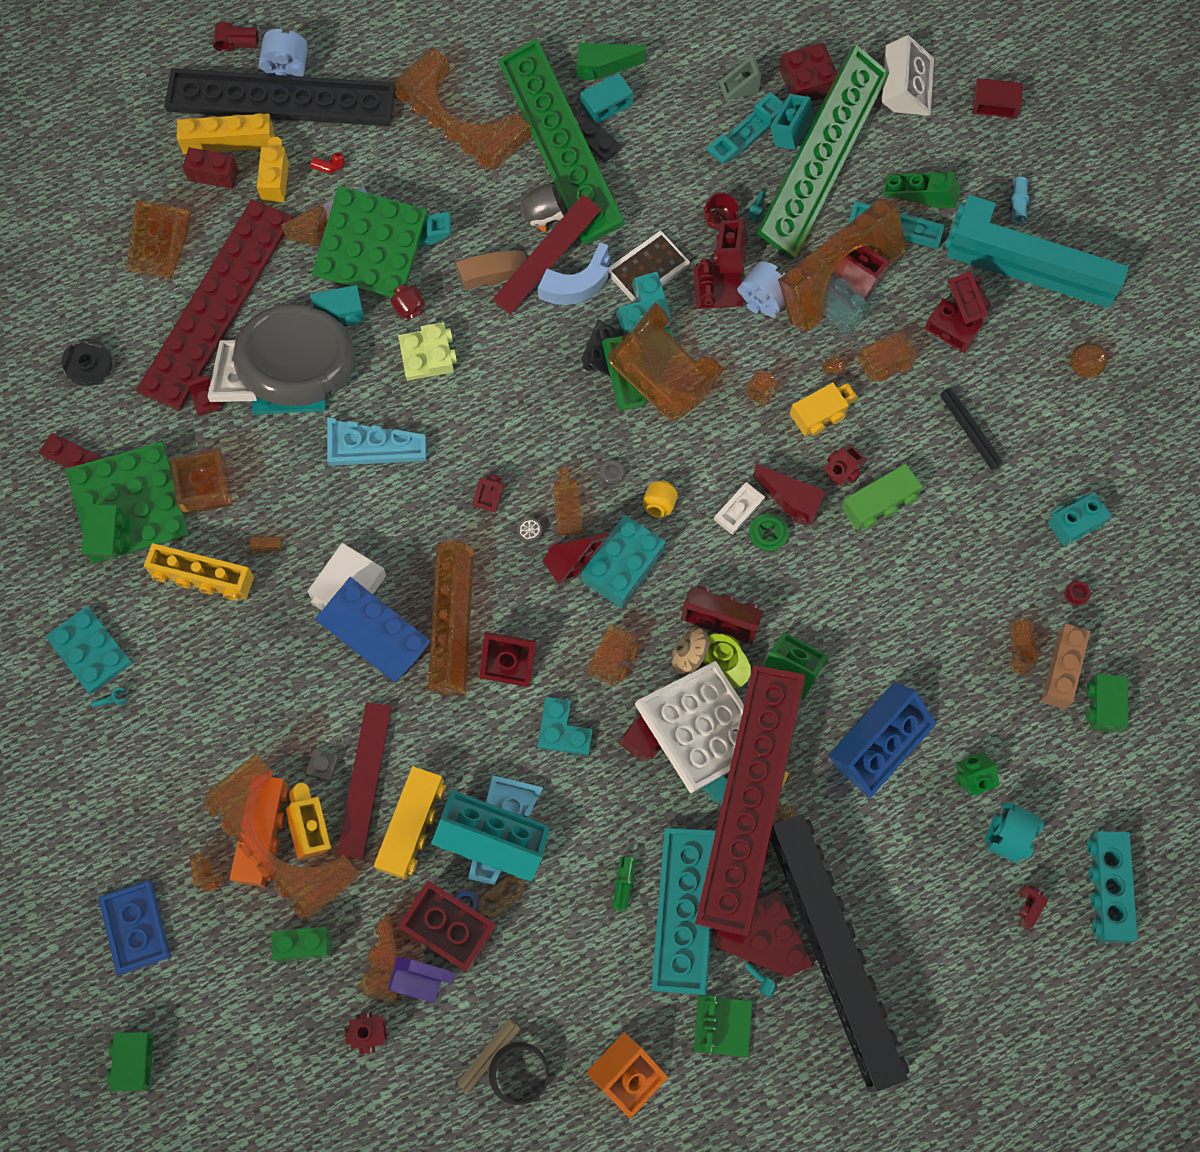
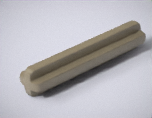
[458,1020,520,1093]

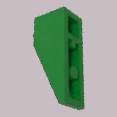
[577,42,646,81]

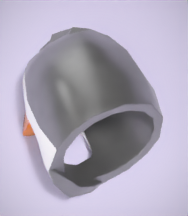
[520,184,568,232]

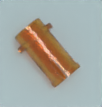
[250,534,282,554]

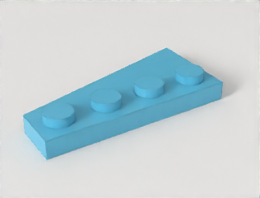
[327,417,427,466]
[467,775,543,886]

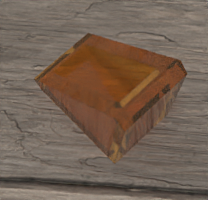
[281,204,327,246]

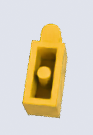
[257,137,289,202]
[790,383,858,437]
[285,783,331,860]

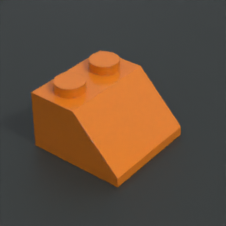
[586,1032,668,1119]

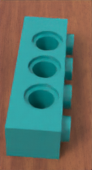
[1087,831,1138,943]

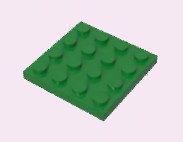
[312,185,429,298]
[65,442,190,564]

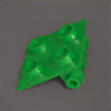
[694,995,752,1057]

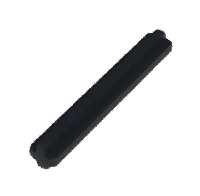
[940,387,1003,470]

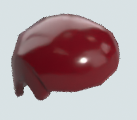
[703,192,739,231]

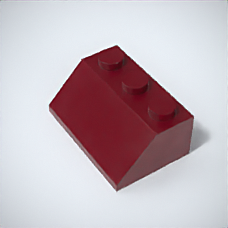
[681,586,764,645]

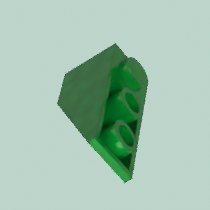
[882,172,961,208]

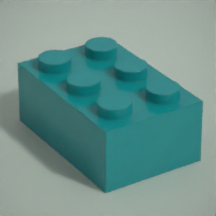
[581,515,666,609]

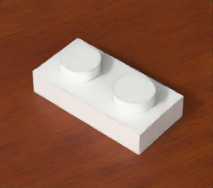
[714,482,765,535]

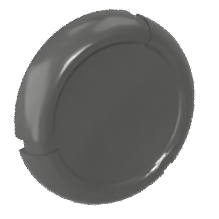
[233,304,355,406]

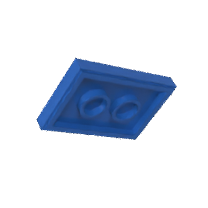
[98,880,171,975]

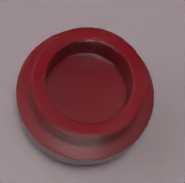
[1064,581,1090,606]

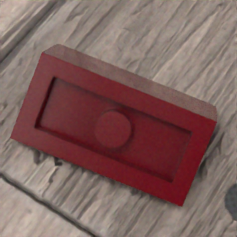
[947,271,988,326]

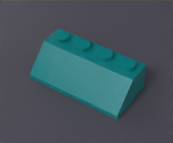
[431,789,550,882]

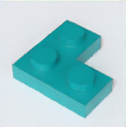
[537,697,593,756]

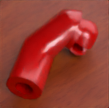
[310,152,345,174]

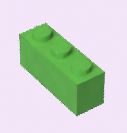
[841,463,922,531]

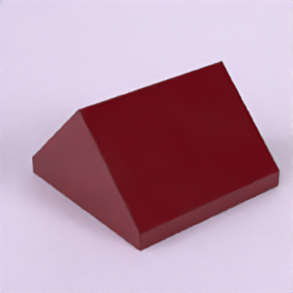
[479,631,537,687]

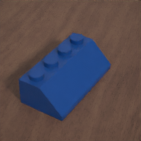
[315,577,431,683]
[828,682,937,798]

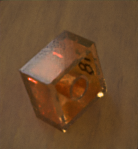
[170,449,233,515]

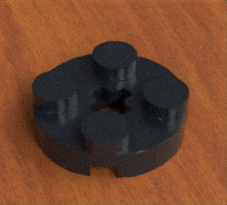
[62,339,112,386]

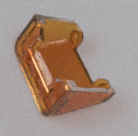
[608,302,724,420]

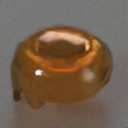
[1070,342,1107,378]

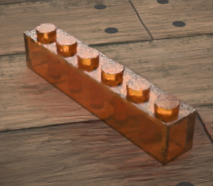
[428,540,474,697]

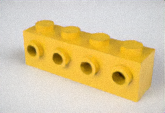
[177,113,274,154]
[144,543,254,601]
[373,766,446,881]

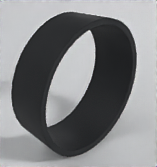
[489,1042,549,1105]

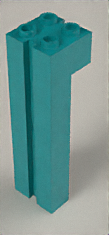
[944,195,1129,308]

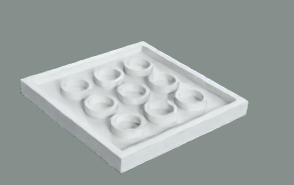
[635,661,744,794]

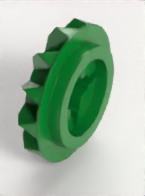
[749,514,789,553]

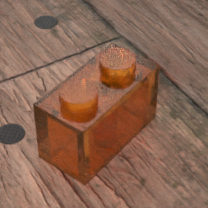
[857,332,917,383]
[588,624,640,687]

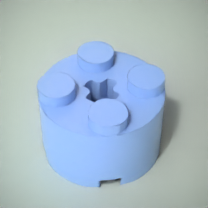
[258,29,308,77]
[737,262,795,318]

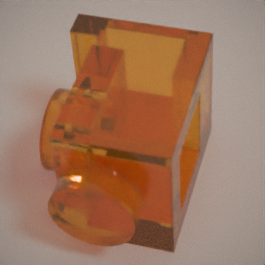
[745,369,778,408]

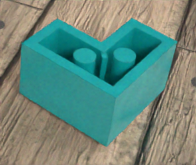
[616,272,671,335]

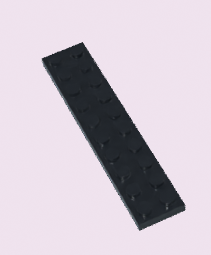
[164,68,396,126]

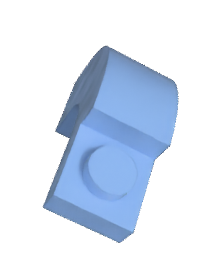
[538,243,611,305]

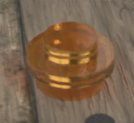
[822,356,846,375]

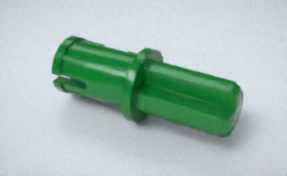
[612,857,636,912]

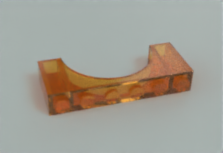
[394,47,531,172]
[778,199,907,332]
[203,753,361,921]

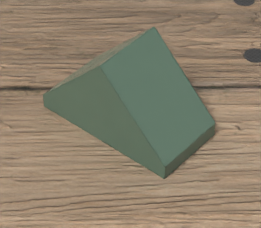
[719,55,761,101]

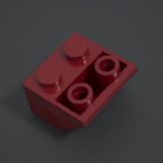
[820,236,890,309]

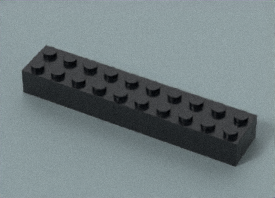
[771,814,909,1093]

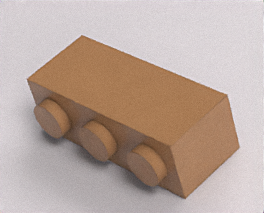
[1040,623,1091,709]

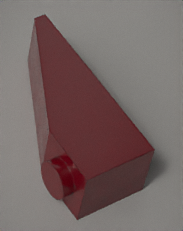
[753,464,826,525]
[542,532,610,584]

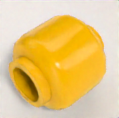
[642,481,678,518]

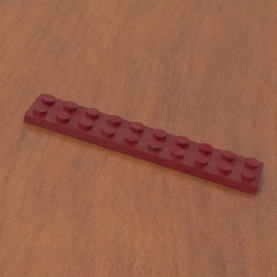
[136,199,293,412]
[695,665,806,937]

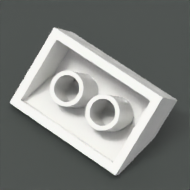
[882,35,934,115]

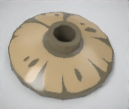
[672,627,709,675]

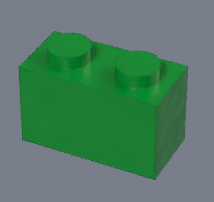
[81,504,125,559]
[1086,674,1128,732]
[271,927,332,962]
[106,1032,154,1091]

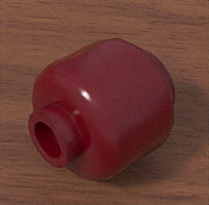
[390,283,426,321]

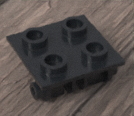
[581,319,627,377]

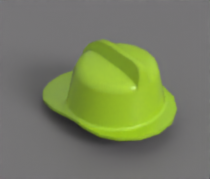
[703,633,751,688]

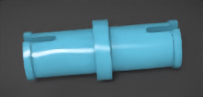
[1010,177,1029,224]

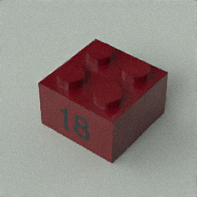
[779,43,838,101]

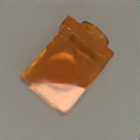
[189,852,226,892]

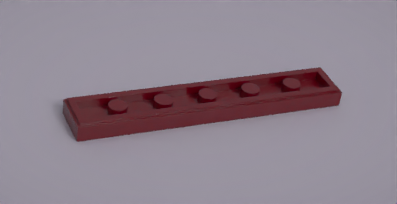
[492,194,601,315]
[337,702,392,860]

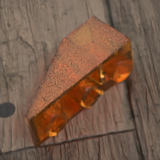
[360,913,401,1004]

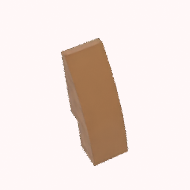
[456,251,526,291]

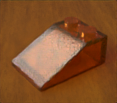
[126,200,191,279]

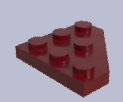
[711,891,813,977]

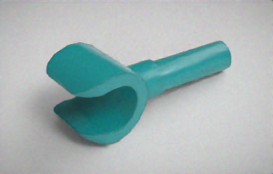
[748,191,765,221]
[91,687,127,707]
[745,962,776,998]

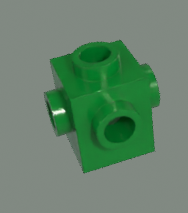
[955,752,1000,797]

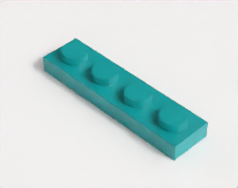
[848,201,945,249]

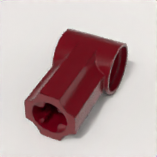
[213,21,259,52]

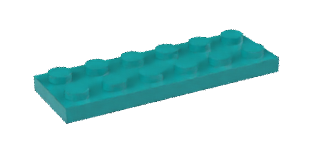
[651,828,716,996]

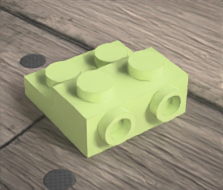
[398,322,457,381]

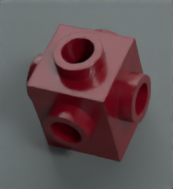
[823,444,868,486]
[345,1012,388,1055]

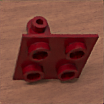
[693,259,743,309]

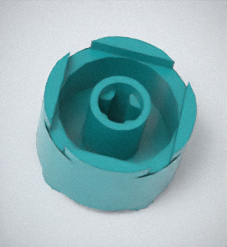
[984,801,1044,863]

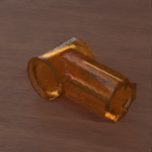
[1010,620,1039,675]

